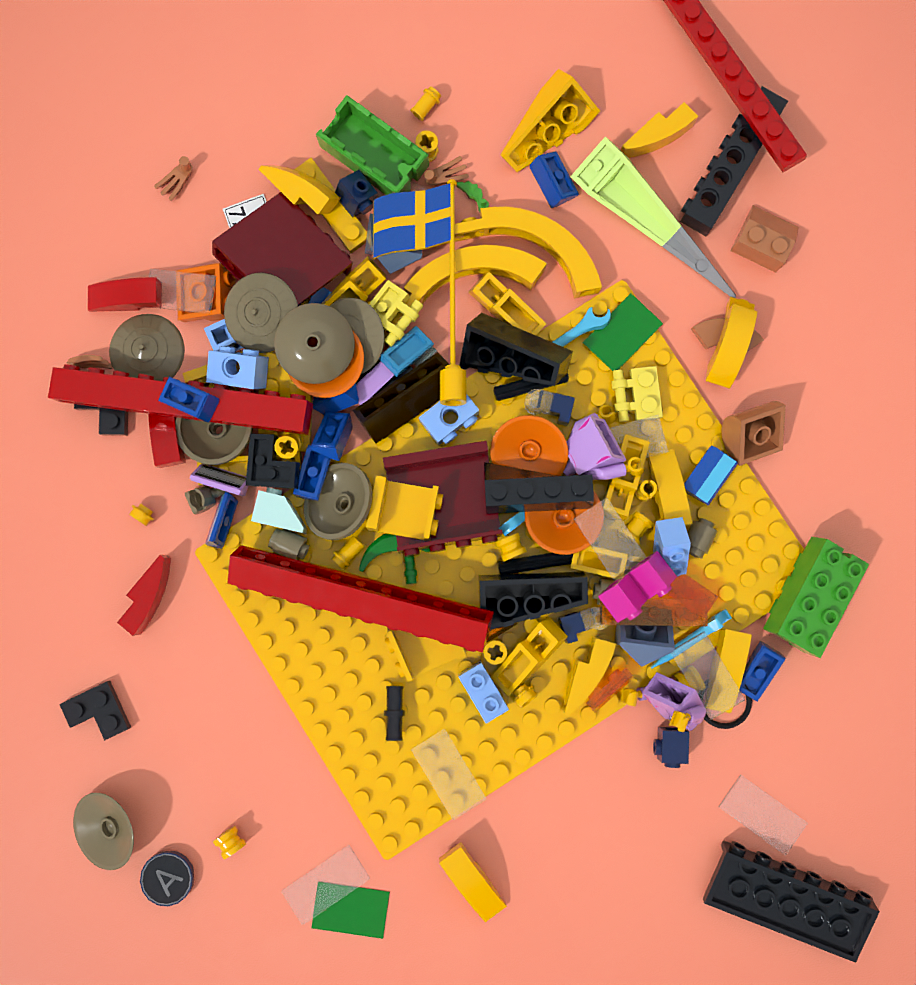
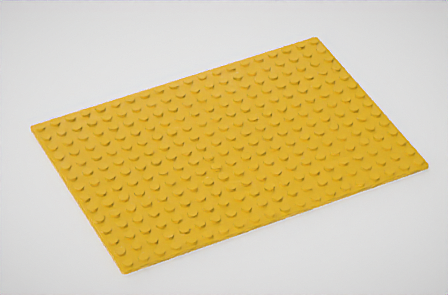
[195,280,804,860]

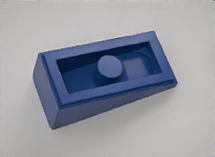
[158,376,219,422]
[739,641,786,702]

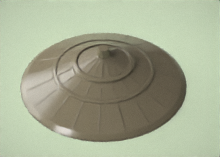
[224,273,298,353]
[330,298,384,374]
[109,314,185,381]
[73,793,134,870]

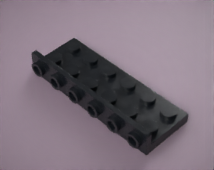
[703,841,880,963]

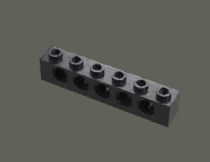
[680,86,788,237]

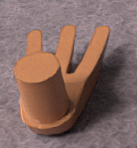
[154,156,192,201]
[424,156,469,185]
[67,355,112,369]

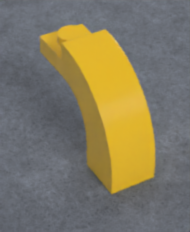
[706,297,757,389]

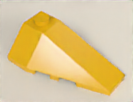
[500,69,600,172]

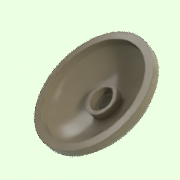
[274,303,355,384]
[175,418,253,465]
[304,463,372,540]

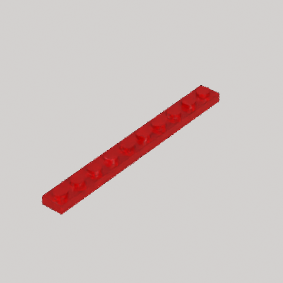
[663,0,807,173]

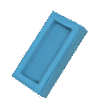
[379,326,434,377]

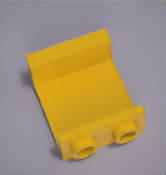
[366,475,443,541]
[385,630,467,682]

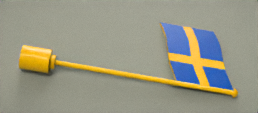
[373,179,466,406]

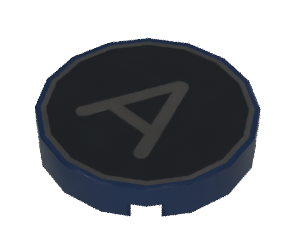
[140,851,194,907]

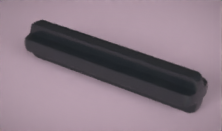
[493,372,569,401]
[498,553,573,575]

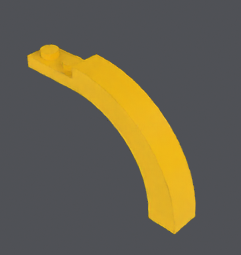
[441,207,602,299]
[384,245,547,339]

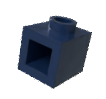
[335,170,378,218]
[653,727,689,768]

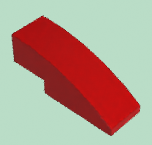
[88,277,162,312]
[148,414,186,468]
[117,555,171,636]

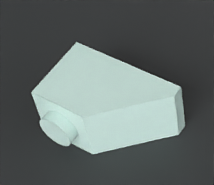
[251,487,307,534]

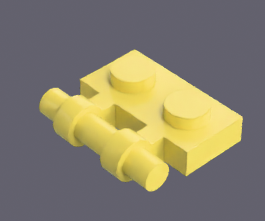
[369,280,423,347]
[611,366,663,422]

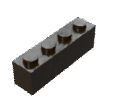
[353,352,450,443]

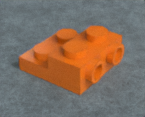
[177,263,236,322]

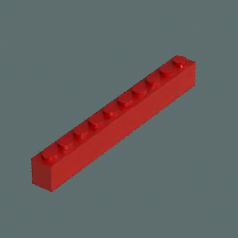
[48,364,313,435]
[227,545,494,653]

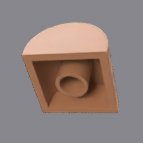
[722,401,786,466]

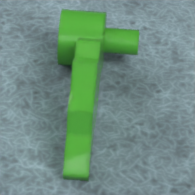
[456,181,489,212]

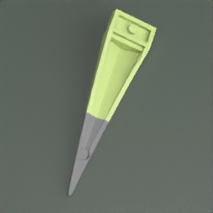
[570,137,736,298]

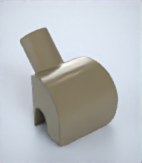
[185,486,226,514]

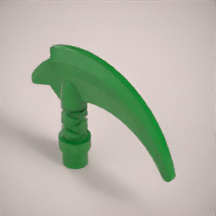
[359,534,430,584]

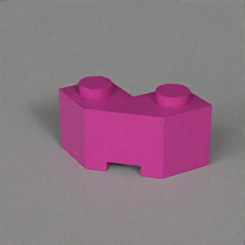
[598,551,677,623]

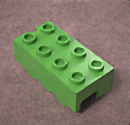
[316,95,429,195]
[763,537,869,658]

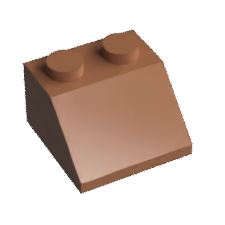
[730,205,799,273]

